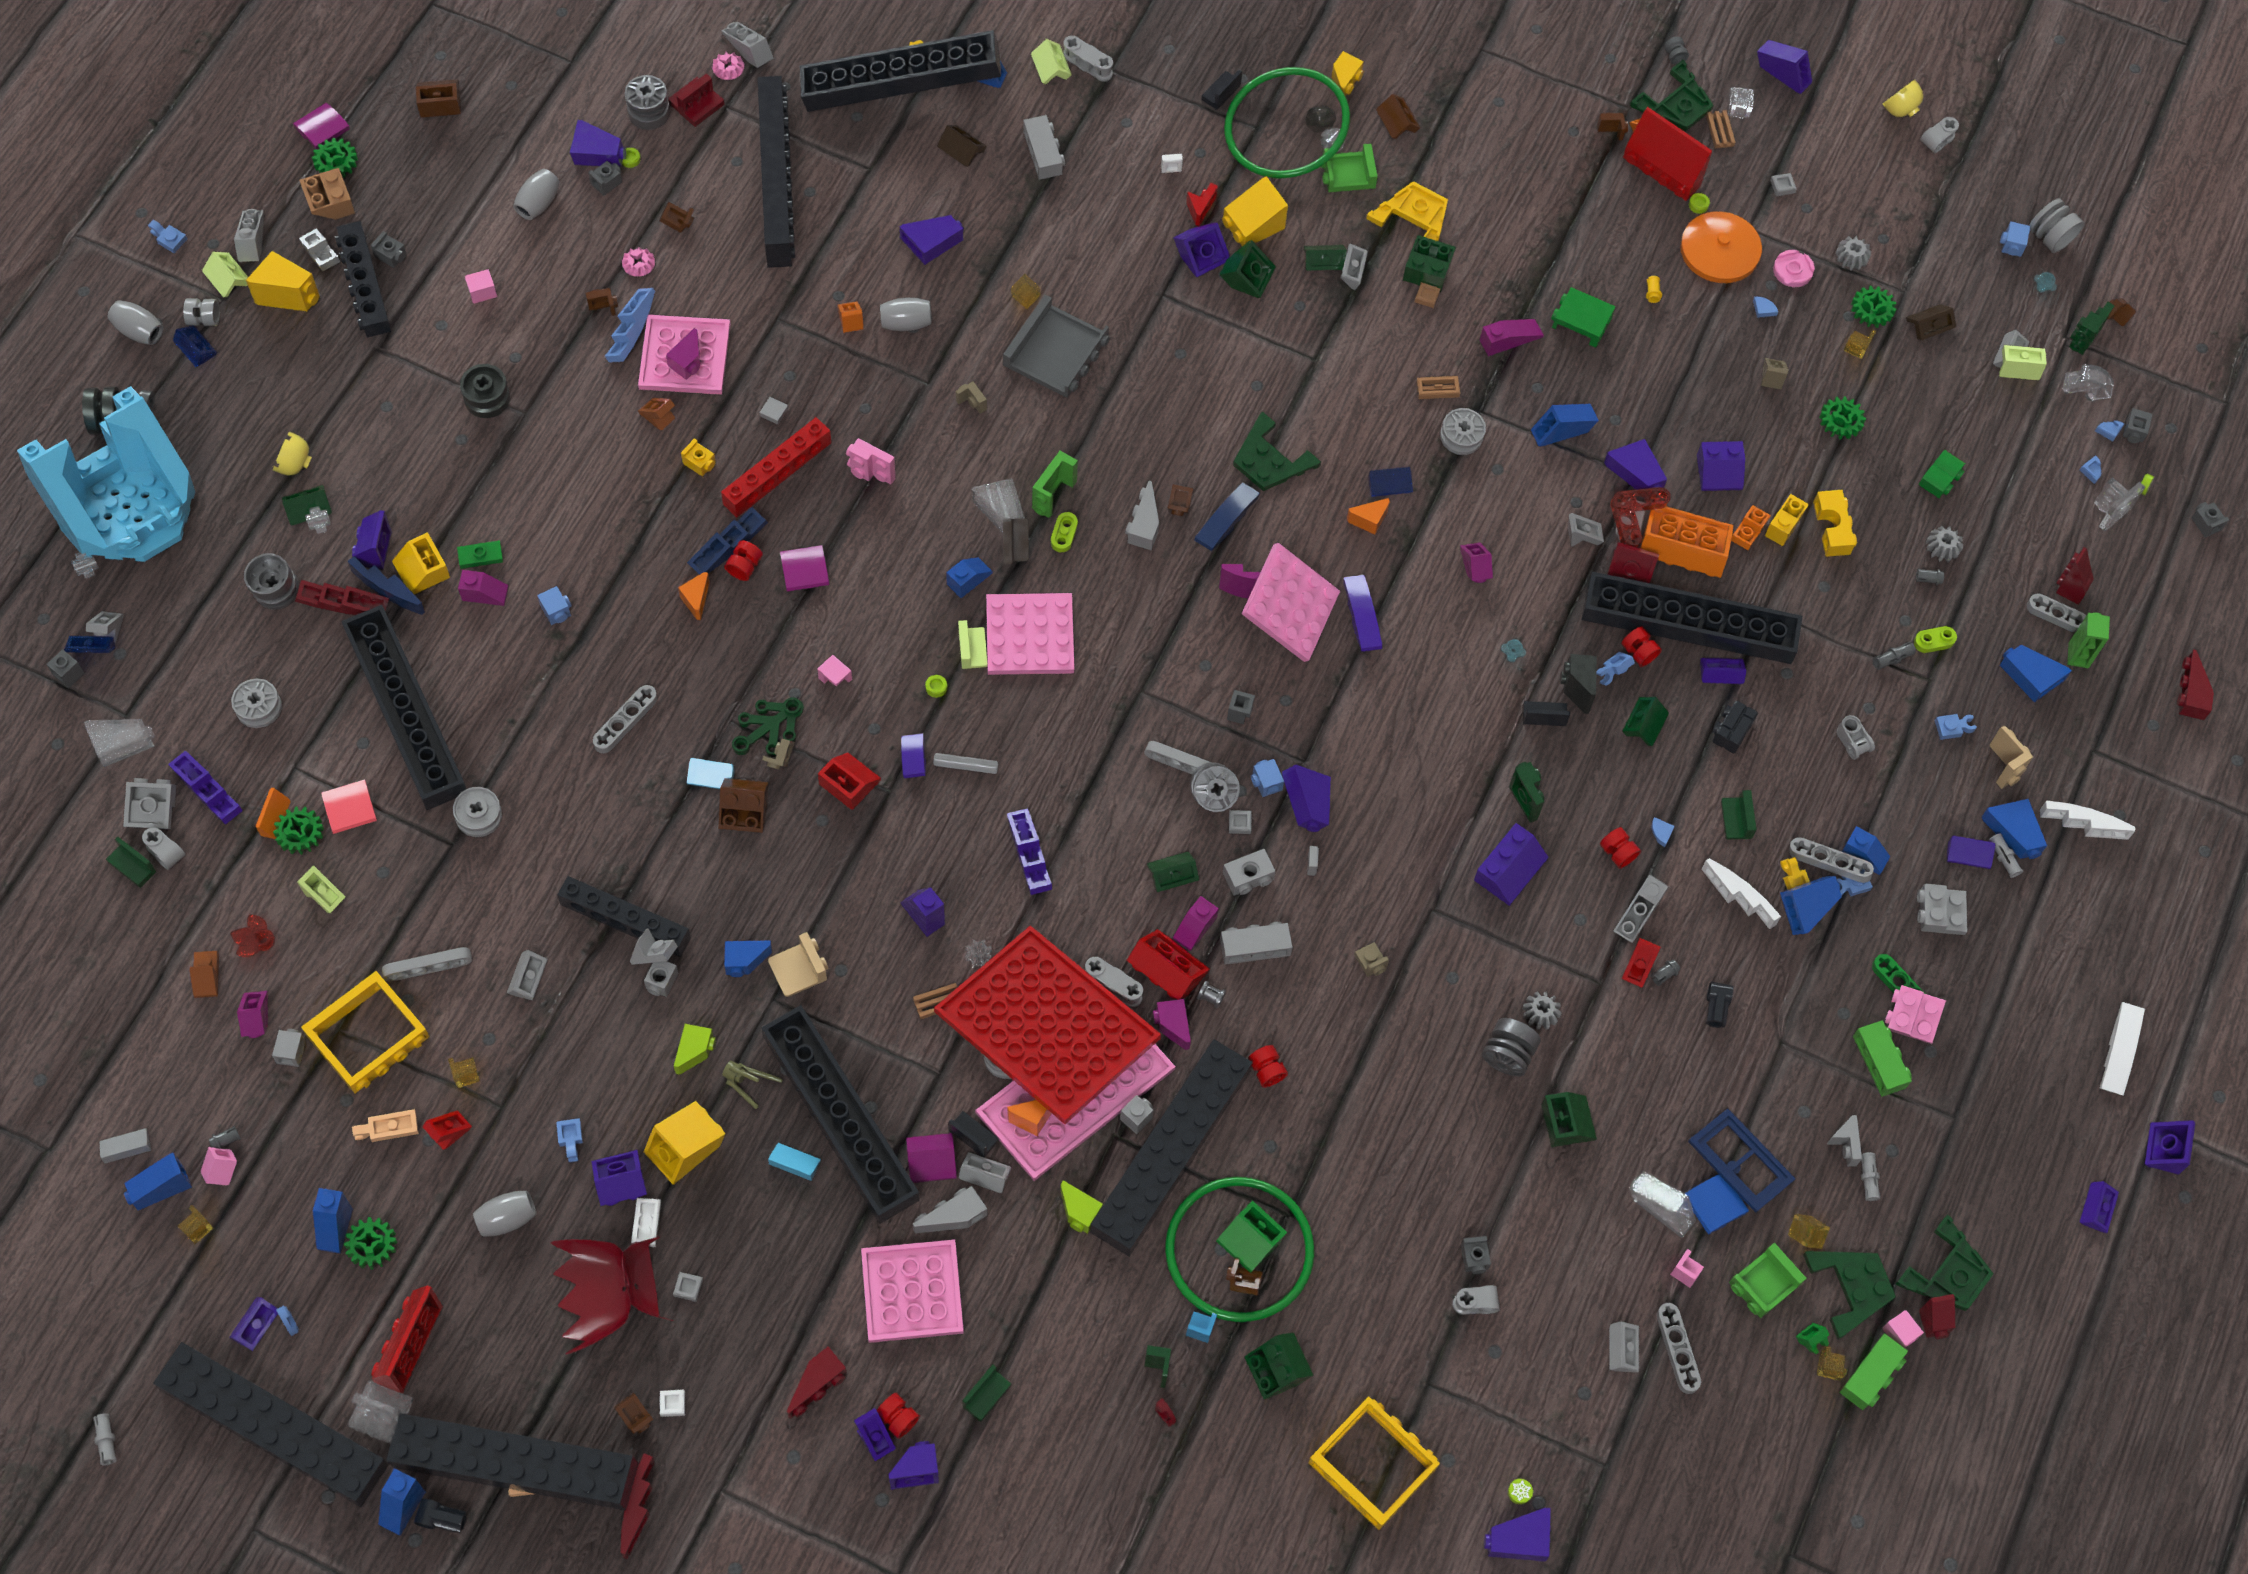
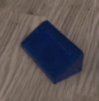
[173,326,217,367]
[1368,467,1413,497]
[64,636,116,653]

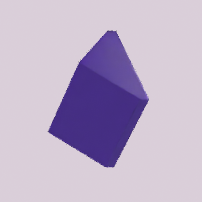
[2145,1120,2195,1175]

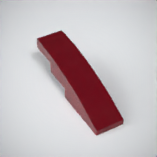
[295,579,389,615]
[620,1453,655,1560]

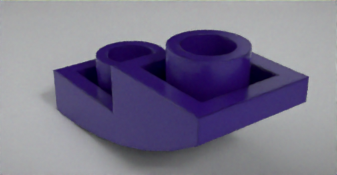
[901,733,926,778]

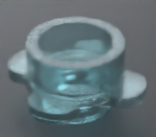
[2034,272,2057,292]
[1501,639,1526,662]

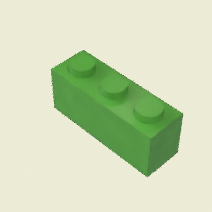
[2067,613,2110,668]
[1853,1020,1912,1097]
[1839,1333,1908,1410]

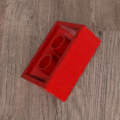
[1126,929,1210,1000]

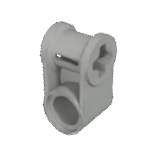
[1920,117,1959,154]
[1837,715,1875,760]
[142,827,186,870]
[1452,1285,1500,1315]

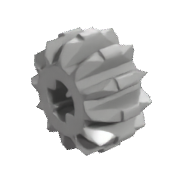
[1836,236,1871,271]
[1926,526,1963,562]
[1523,991,1561,1030]

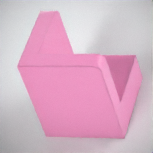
[465,269,497,304]
[817,655,852,686]
[201,1147,237,1185]
[1670,1249,1704,1288]
[1882,1311,1924,1348]

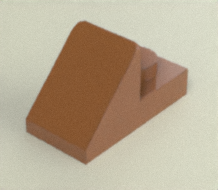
[638,398,675,430]
[189,951,219,998]

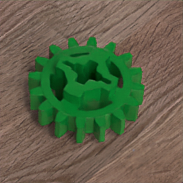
[312,138,358,178]
[1851,285,1896,328]
[1819,396,1866,439]
[273,807,324,855]
[344,1217,398,1270]

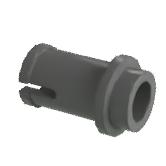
[1916,568,1944,586]
[1651,959,1680,986]
[208,1126,241,1149]

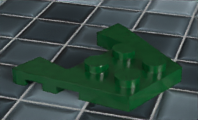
[1630,60,1714,132]
[1233,411,1321,491]
[1896,1214,1993,1311]
[1803,1251,1896,1340]

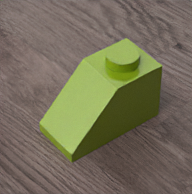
[674,1024,716,1075]
[1060,1181,1103,1234]

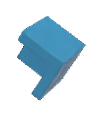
[1186,1312,1217,1343]

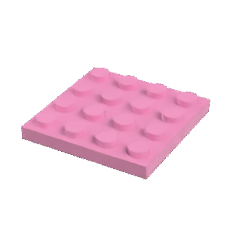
[638,315,731,395]
[1242,543,1340,662]
[986,593,1074,675]
[861,1240,964,1343]

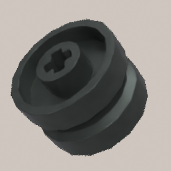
[460,364,510,418]
[82,387,120,435]

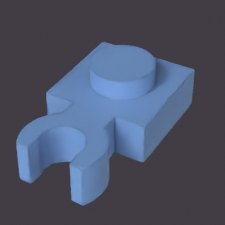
[1935,714,1977,740]
[1837,869,1872,897]

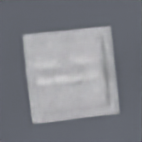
[2094,477,2145,531]
[347,1381,414,1444]

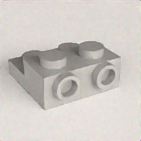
[123,778,176,829]
[1917,884,1967,935]

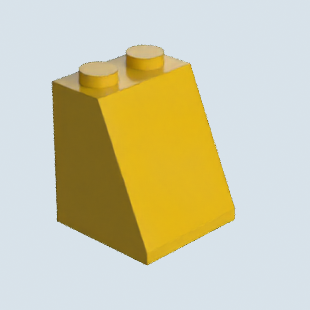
[1222,176,1288,246]
[246,251,320,311]
[643,1101,725,1184]

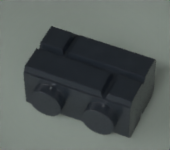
[1712,701,1758,754]

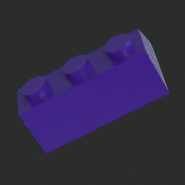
[1474,823,1548,906]

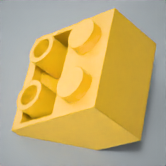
[392,532,450,594]

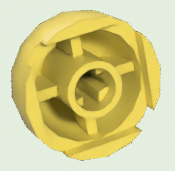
[1883,80,1923,117]
[273,431,312,476]

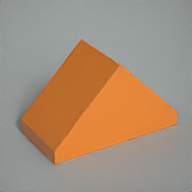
[837,301,863,333]
[1347,498,1390,535]
[678,572,710,620]
[1007,1100,1052,1136]

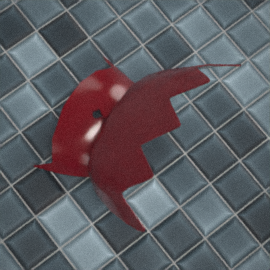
[550,1237,674,1355]

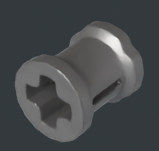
[1197,981,1226,1009]

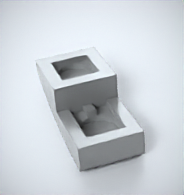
[299,229,340,272]

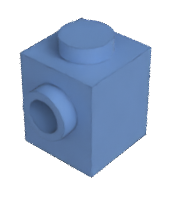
[2000,221,2030,257]
[537,586,572,625]
[1251,759,1284,797]

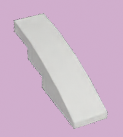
[2040,801,2135,840]
[1702,858,1781,929]
[2099,1002,2145,1095]

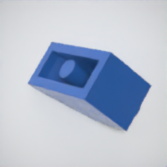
[946,558,993,598]
[1842,826,1890,875]
[724,941,772,977]

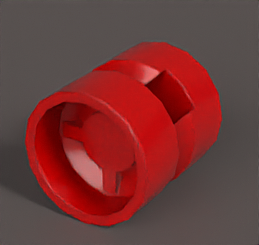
[724,540,763,581]
[1621,627,1662,667]
[1600,827,1641,869]
[1248,1045,1288,1088]
[876,1392,920,1439]

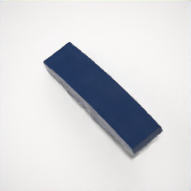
[1194,483,1260,551]
[687,507,768,575]
[348,556,425,615]

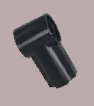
[1705,981,1734,1028]
[414,1499,467,1534]

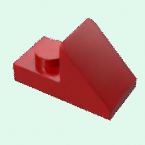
[1186,183,1218,227]
[1622,938,1661,988]
[422,1110,472,1150]

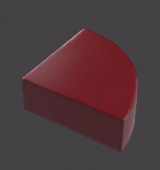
[1155,1398,1177,1427]

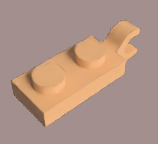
[352,1109,419,1142]

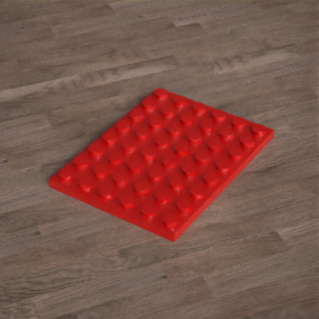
[934,925,1161,1124]

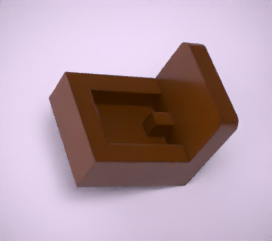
[1597,113,1628,140]
[659,202,694,233]
[586,288,618,316]
[2108,298,2137,326]
[1167,484,1194,516]
[1226,1258,1263,1296]
[614,1393,653,1434]

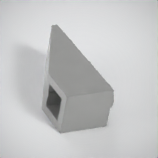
[721,22,773,68]
[234,209,264,262]
[1125,481,1159,551]
[1614,875,1670,943]
[913,1186,987,1233]

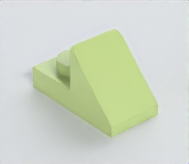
[297,866,346,913]

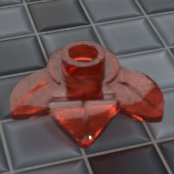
[230,914,275,957]

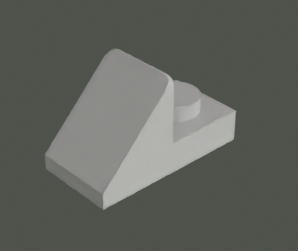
[1568,513,1604,547]
[86,611,123,644]
[630,928,678,965]
[1827,1115,1862,1166]

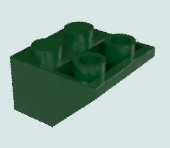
[1403,235,1456,292]
[1541,1092,1597,1147]
[1244,1332,1314,1400]

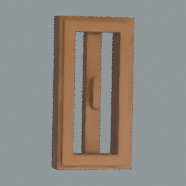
[1706,110,1735,148]
[1416,376,1460,399]
[913,983,957,1020]

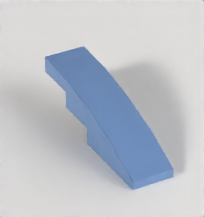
[605,288,655,362]

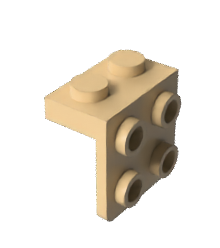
[1990,726,2033,789]
[768,932,829,997]

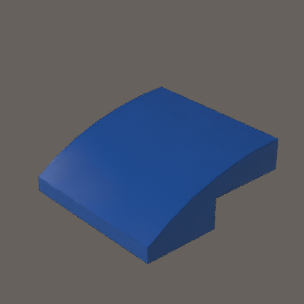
[1682,1174,1749,1234]

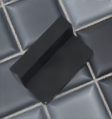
[1201,70,1242,110]
[1523,701,1570,726]
[948,1111,999,1158]

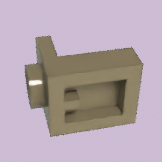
[956,382,987,414]
[762,739,795,769]
[1354,942,1389,977]

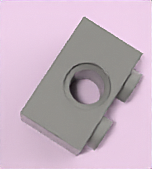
[1223,849,1275,896]

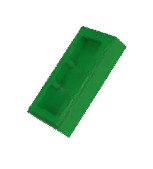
[457,540,503,569]

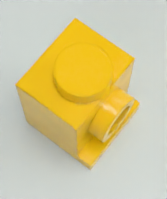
[681,439,716,477]

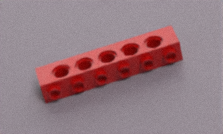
[721,417,831,518]

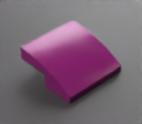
[293,103,350,150]
[780,545,829,592]
[1219,564,1261,599]

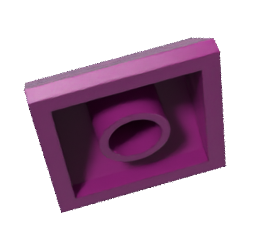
[906,1133,957,1183]

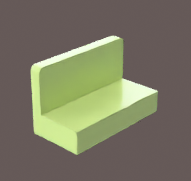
[1031,39,1072,84]
[202,252,248,297]
[1999,345,2047,380]
[958,620,988,669]

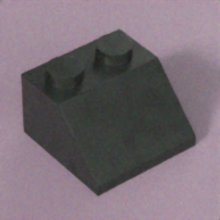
[1560,654,1597,714]

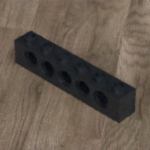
[335,221,391,338]
[557,876,691,957]

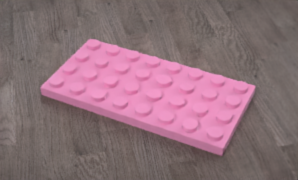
[975,1044,1175,1181]

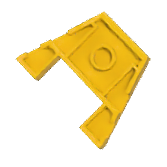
[1366,181,1448,241]

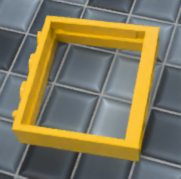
[301,971,429,1094]
[1308,1396,1440,1530]

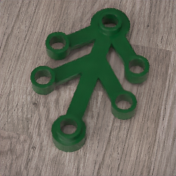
[732,697,804,757]

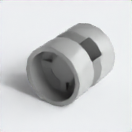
[183,298,220,326]

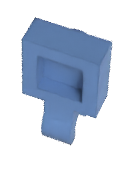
[148,220,187,253]
[1596,652,1635,685]
[556,1118,583,1162]

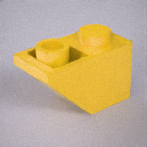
[1332,51,1364,96]
[1765,494,1809,546]

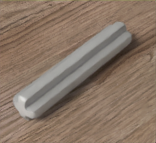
[933,753,998,774]

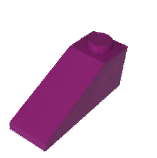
[1480,319,1544,356]

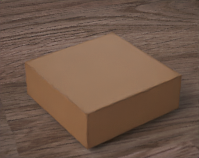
[1415,282,1441,308]

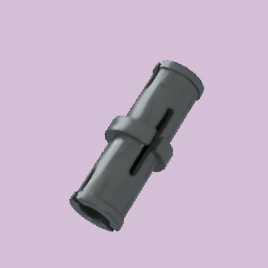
[1872,642,1916,670]

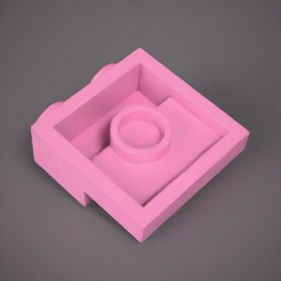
[846,438,896,484]
[1885,985,1946,1044]

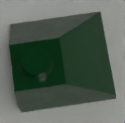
[1219,240,1276,298]

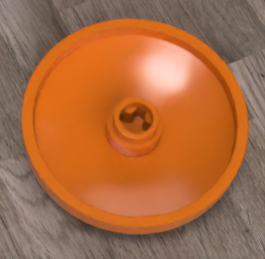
[1680,212,1762,283]

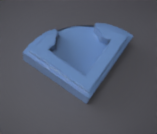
[1753,297,1778,318]
[2095,421,2125,441]
[2080,455,2101,484]
[1651,817,1674,847]
[276,1306,299,1336]

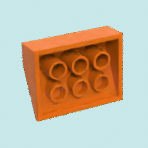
[1640,502,1734,578]

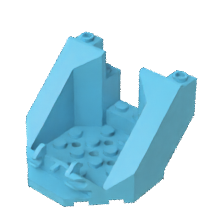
[17,386,195,562]

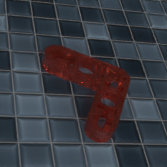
[1610,487,1671,548]

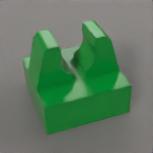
[1796,1323,1830,1354]

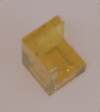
[1011,274,1041,309]
[1844,329,1876,359]
[448,1057,480,1088]
[178,1205,213,1244]
[1788,1214,1830,1249]
[1817,1346,1847,1381]

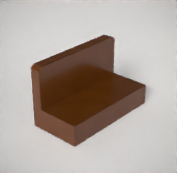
[1376,94,1420,139]

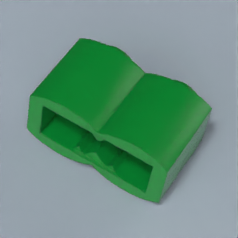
[1918,450,1965,499]

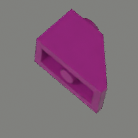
[666,328,700,380]
[1460,542,1493,583]
[458,570,509,606]
[1173,896,1219,951]
[237,991,268,1038]
[1153,999,1191,1050]

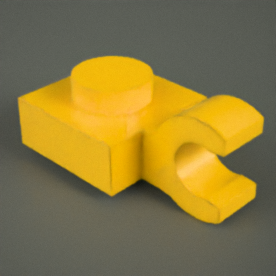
[1780,857,1810,890]

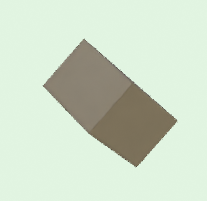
[1761,358,1788,389]

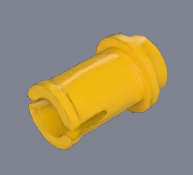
[1646,276,1662,303]

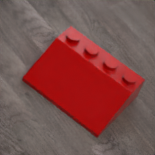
[1623,107,1712,201]
[371,1285,443,1394]

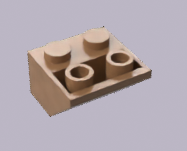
[299,168,355,220]

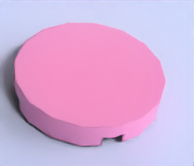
[1773,250,1815,287]

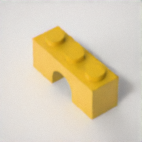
[1813,490,1857,557]

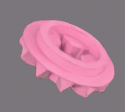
[712,52,744,80]
[622,247,655,277]

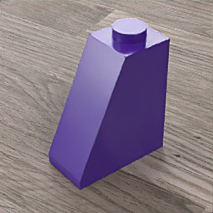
[1757,40,1812,94]
[570,120,627,167]
[900,215,964,265]
[1604,439,1667,496]
[1282,765,1331,832]
[900,887,945,937]
[1484,1508,1551,1562]

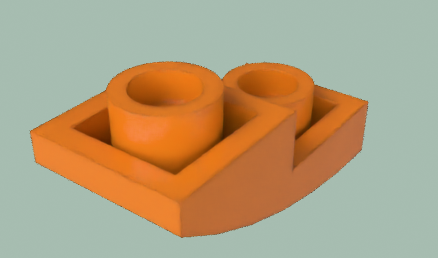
[1731,505,1771,550]

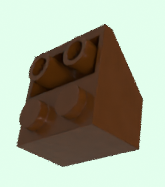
[416,79,461,118]
[718,778,768,833]

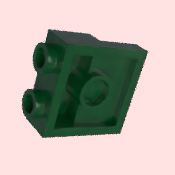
[2069,302,2115,355]
[1509,762,1545,823]

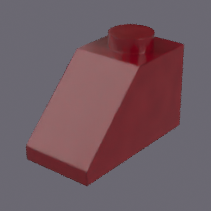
[1919,1294,1955,1340]

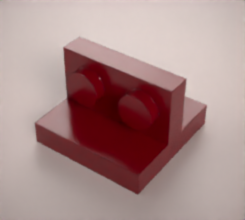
[668,73,725,127]
[1607,542,1659,584]

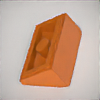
[256,787,290,839]

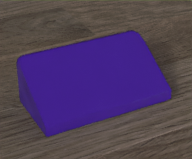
[1700,658,1746,684]
[1947,836,1996,869]
[2080,1181,2119,1233]
[229,1297,278,1351]

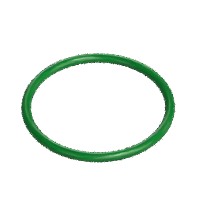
[1224,67,1350,178]
[1165,1177,1314,1322]

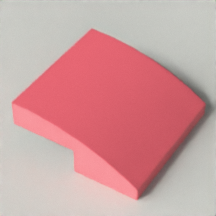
[321,780,377,834]

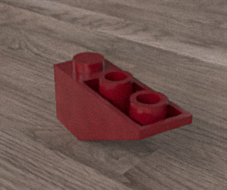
[2056,547,2094,605]
[2177,649,2214,720]
[787,1347,847,1419]

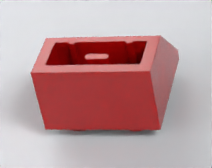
[818,753,881,810]

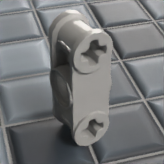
[1063,36,1113,81]
[1085,957,1143,1007]

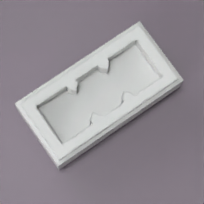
[631,1198,661,1247]

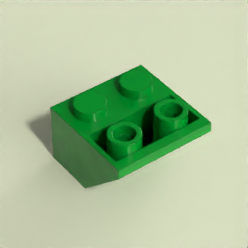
[1216,1201,1287,1273]

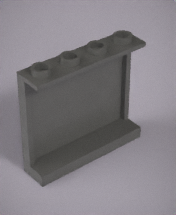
[1003,295,1110,398]

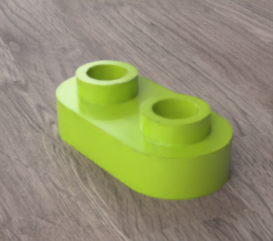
[1051,512,1078,553]
[1914,626,1957,653]

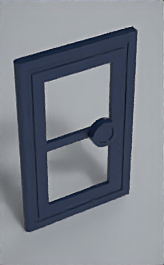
[1688,1108,1795,1213]

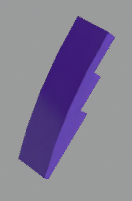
[1343,575,1382,652]
[168,751,243,825]
[1007,808,1052,895]

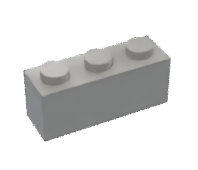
[1023,115,1065,180]
[1220,922,1292,965]

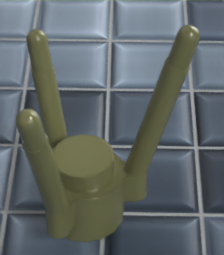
[722,1061,783,1109]

